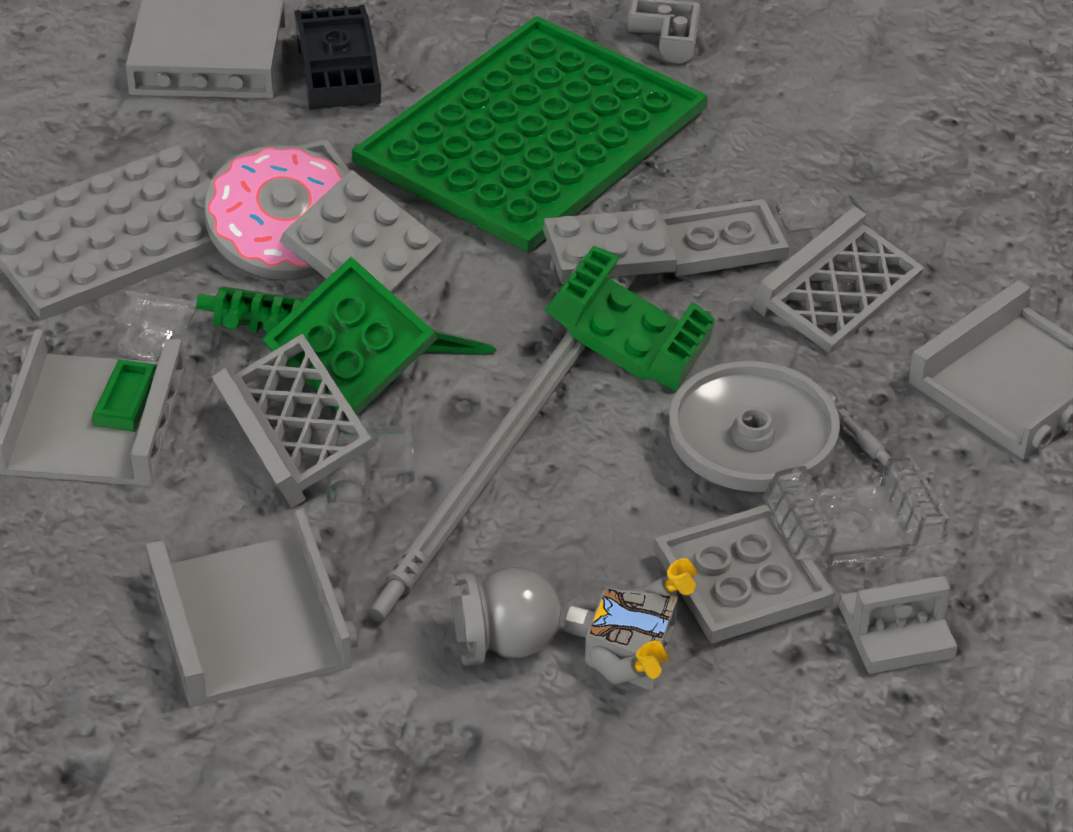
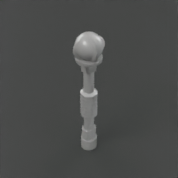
[826,390,914,487]

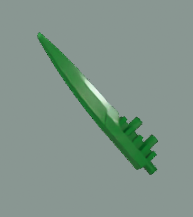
[196,286,497,354]

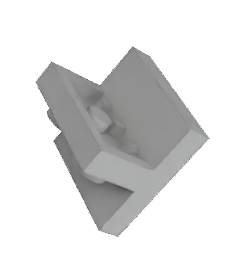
[839,576,958,674]

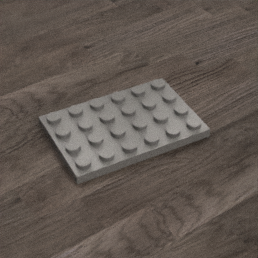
[0,145,218,321]

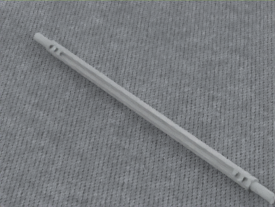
[368,275,636,622]

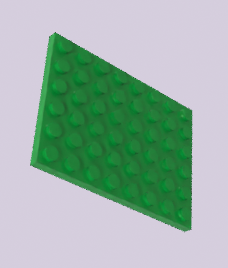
[352,16,708,253]

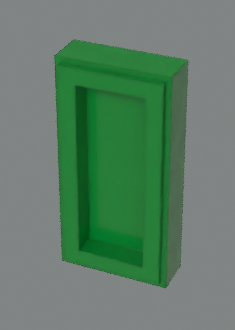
[92,359,157,432]

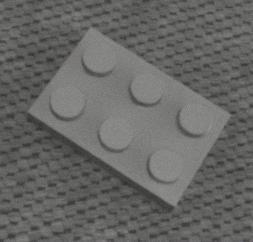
[660,199,789,277]
[543,209,677,282]

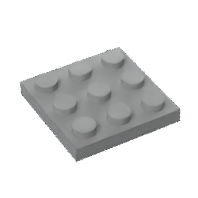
[279,170,442,293]
[654,502,835,644]

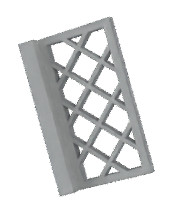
[752,206,925,354]
[211,333,376,508]

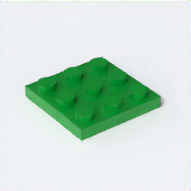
[262,257,438,422]

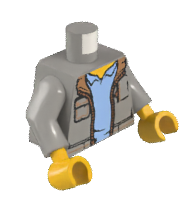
[564,558,698,690]

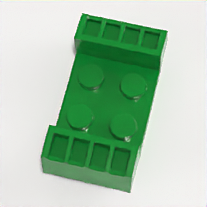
[544,246,715,391]

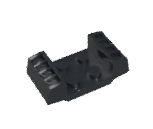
[294,4,381,110]

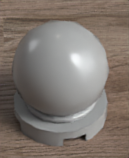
[451,567,561,666]

